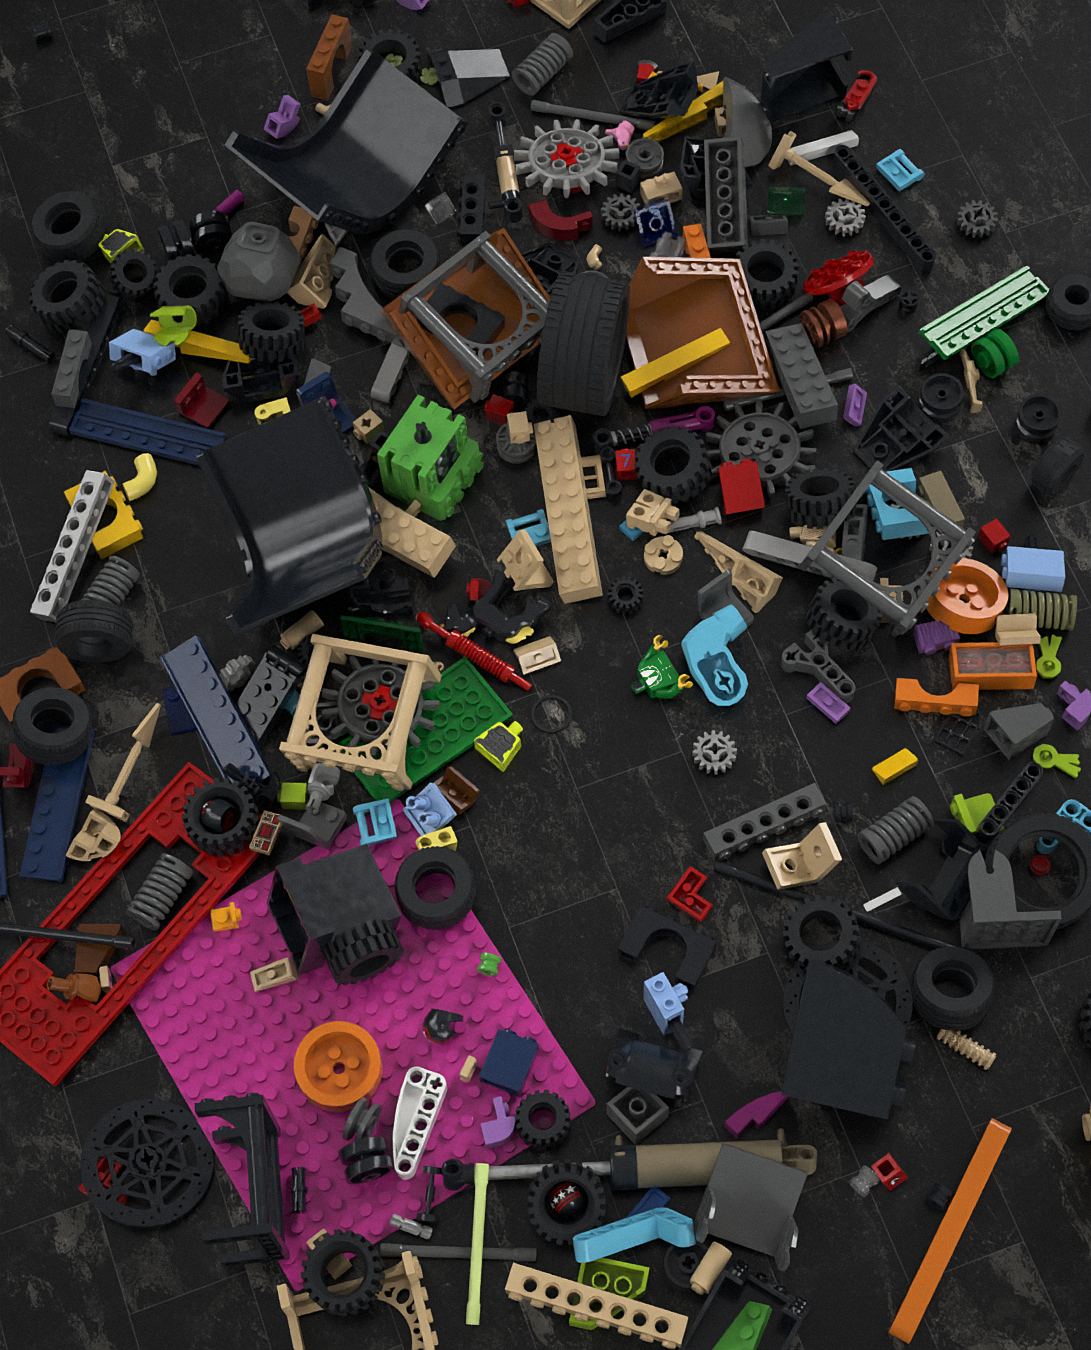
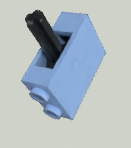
[109,329,176,376]
[1001,534,1065,593]
[643,972,694,1051]

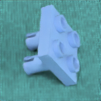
[402,783,457,836]

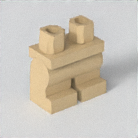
[626,489,679,536]

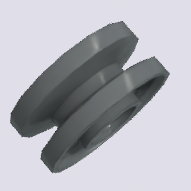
[626,138,664,179]
[496,423,537,464]
[342,1097,382,1141]

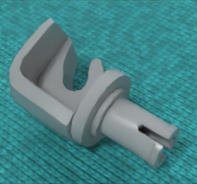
[305,763,340,814]

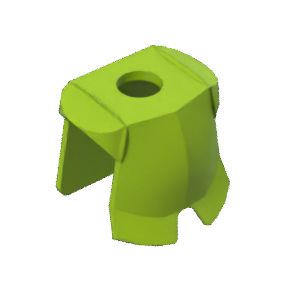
[150,305,197,347]

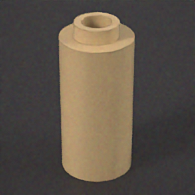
[280,610,324,650]
[689,1242,732,1295]

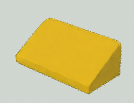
[872,748,918,785]

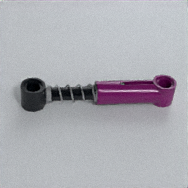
[593,406,715,454]

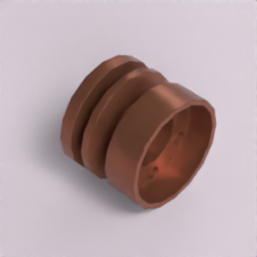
[800,299,848,348]

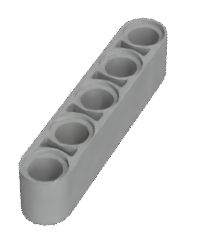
[371,341,410,403]

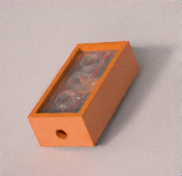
[949,642,1037,690]

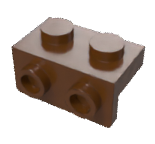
[434,766,480,815]

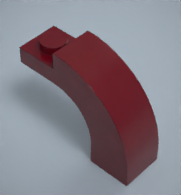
[528,199,593,241]
[0,743,34,788]

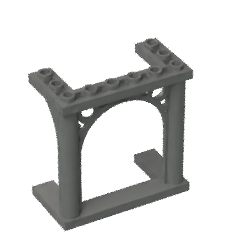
[399,231,549,403]
[798,460,976,638]

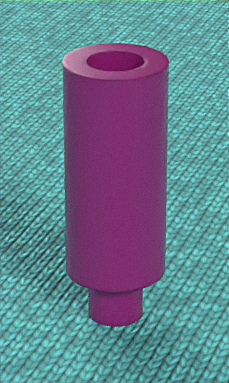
[215,190,245,216]

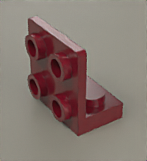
[174,373,229,429]

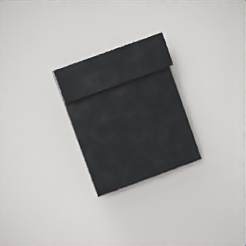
[267,844,402,975]

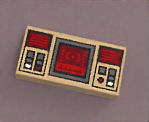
[249,810,282,855]

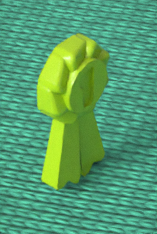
[1036,635,1062,679]
[1033,744,1081,778]

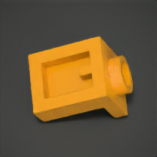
[211,902,242,932]

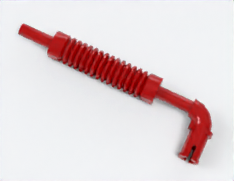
[415,612,532,691]

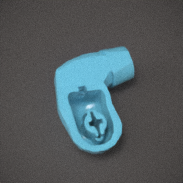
[681,604,748,706]

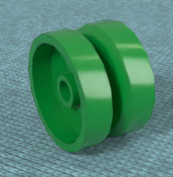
[971,329,1019,379]

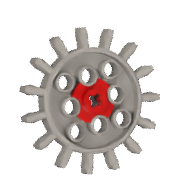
[514,119,619,198]

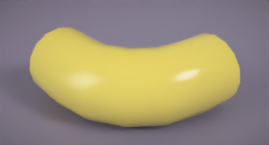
[122,453,157,501]

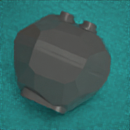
[217,222,301,302]

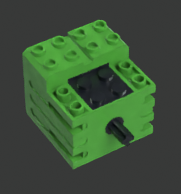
[377,395,484,521]

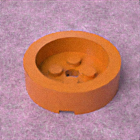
[926,558,1008,634]
[294,1021,383,1113]

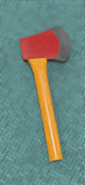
[636,60,703,92]

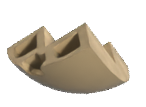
[66,808,121,861]

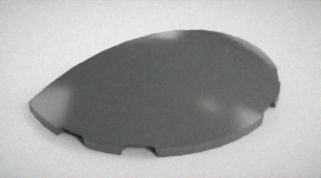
[723,77,772,167]

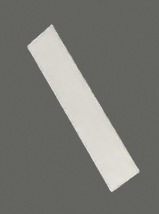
[863,887,901,912]

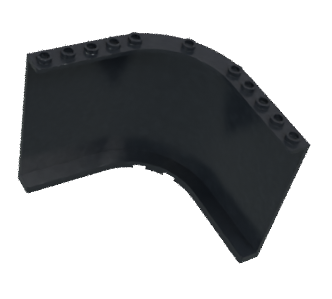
[225,48,468,234]
[196,396,384,635]

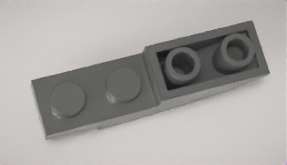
[842,504,869,562]

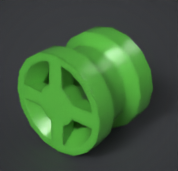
[477,953,501,977]

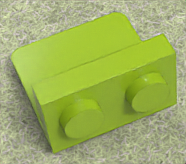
[950,793,1004,836]

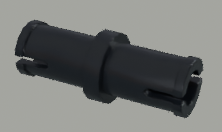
[290,1167,308,1214]

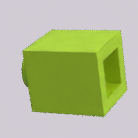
[277,783,308,810]

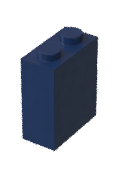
[479,1029,539,1097]

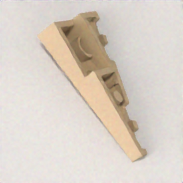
[695,531,783,613]

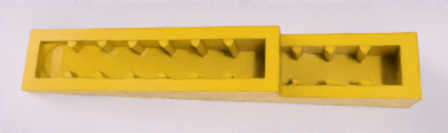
[643,81,723,142]
[143,320,252,363]
[621,328,730,398]

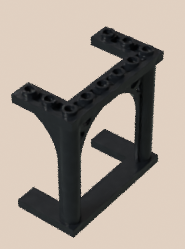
[194,1093,290,1267]

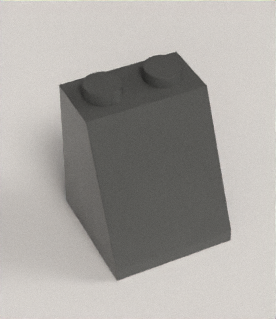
[984,703,1054,760]

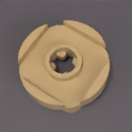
[644,535,683,575]

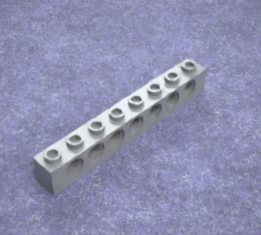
[30,470,115,623]

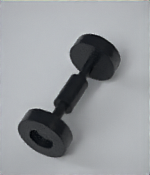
[416,1166,442,1222]

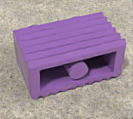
[913,621,960,655]

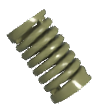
[1006,589,1077,631]

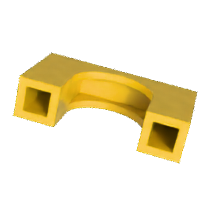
[64,471,143,560]

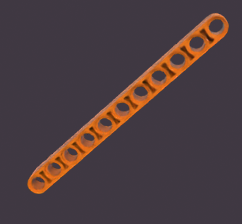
[888,1118,1012,1344]

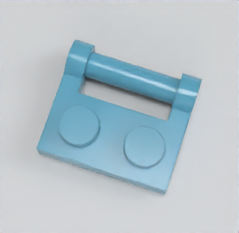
[876,149,925,192]
[505,509,551,547]
[353,799,397,847]

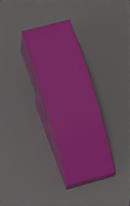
[724,1091,788,1139]

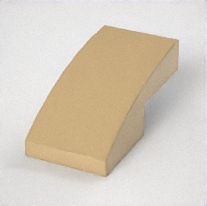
[306,1228,352,1280]

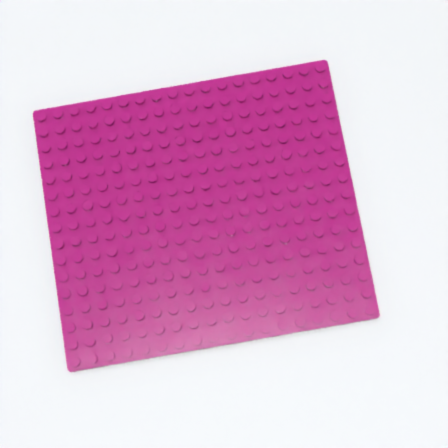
[110,799,596,1292]

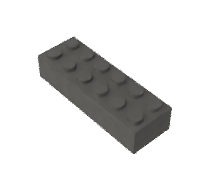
[704,136,748,254]
[765,323,838,429]

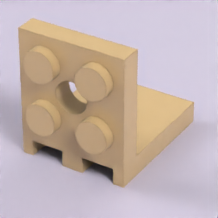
[497,529,554,591]
[762,822,842,890]

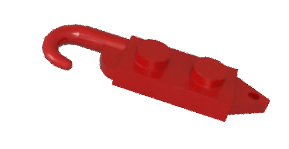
[843,70,877,111]

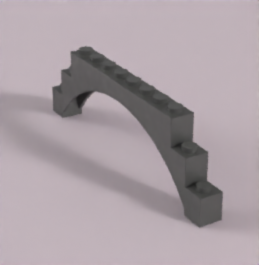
[330,247,539,361]

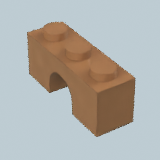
[288,206,318,265]

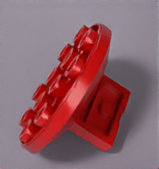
[803,250,874,307]

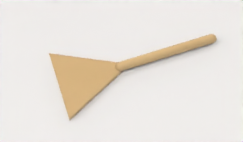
[657,71,719,90]

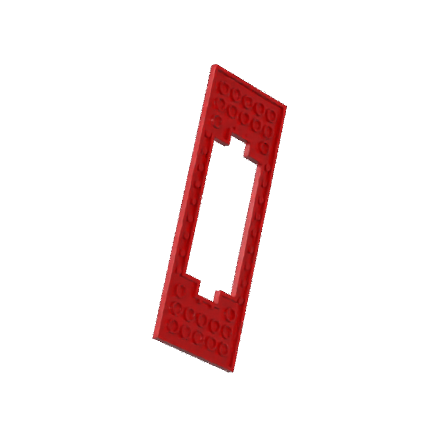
[0,762,281,1087]

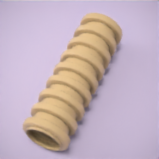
[937,1029,996,1070]

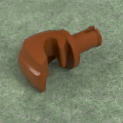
[47,973,101,1004]

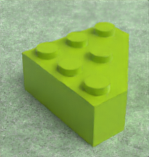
[569,1258,650,1330]

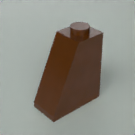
[74,924,125,979]

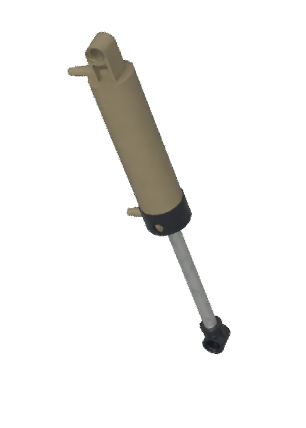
[442,1128,817,1191]

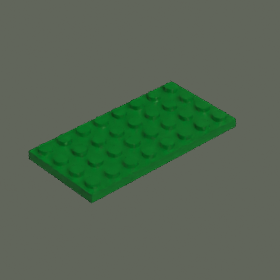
[337,657,513,803]

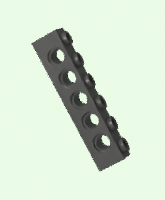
[703,783,826,861]

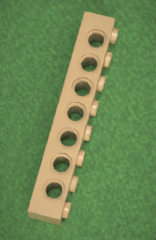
[505,1263,688,1349]

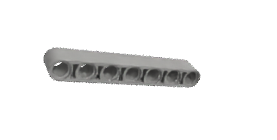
[742,531,878,581]

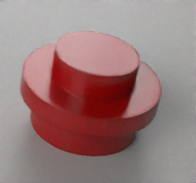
[1029,855,1051,876]

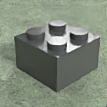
[607,1087,669,1144]

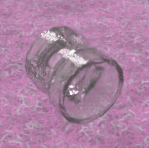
[849,1166,880,1197]

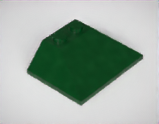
[340,615,425,655]

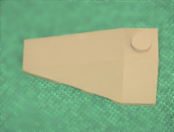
[287,234,336,309]

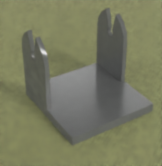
[959,850,1062,949]
[693,1142,807,1271]

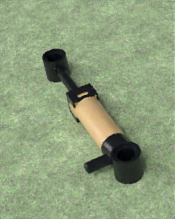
[488,102,523,223]

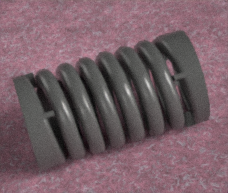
[512,33,573,96]
[81,556,140,606]
[857,796,934,864]
[125,853,194,931]

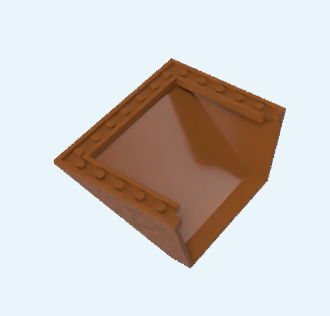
[380,228,550,409]
[626,257,780,409]

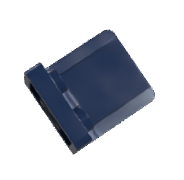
[296,372,357,434]

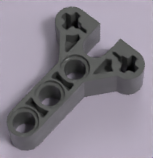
[840,275,902,333]
[781,629,855,704]

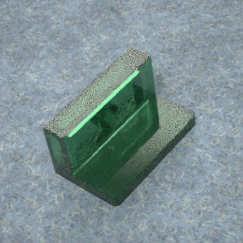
[767,187,806,216]

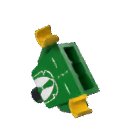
[631,635,693,699]

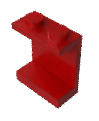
[716,458,765,515]

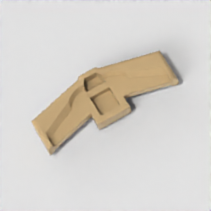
[959,347,983,413]

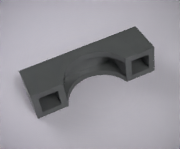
[51,330,92,408]

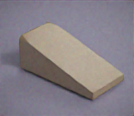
[250,957,298,992]

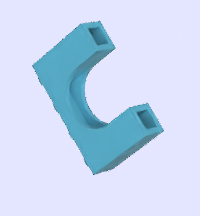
[864,468,929,540]

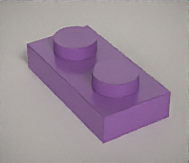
[843,384,867,427]
[806,682,851,724]

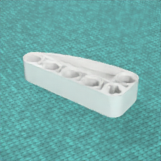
[393,1067,447,1180]

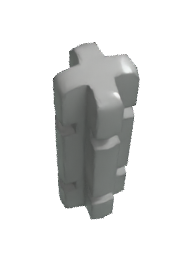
[389,1214,433,1239]

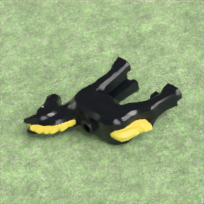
[438,570,552,644]

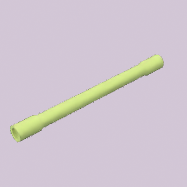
[466,1163,489,1325]

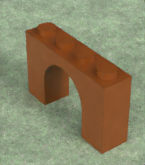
[306,14,352,101]
[0,647,85,727]

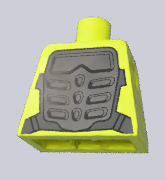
[98,229,144,263]
[474,721,523,772]

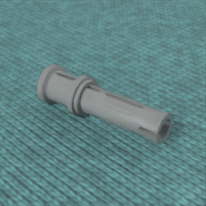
[663,507,722,534]

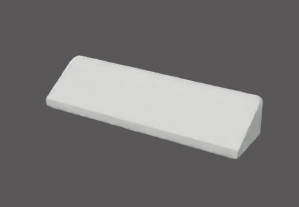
[788,130,859,166]

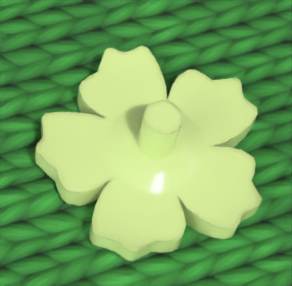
[386,53,403,67]
[420,67,438,85]

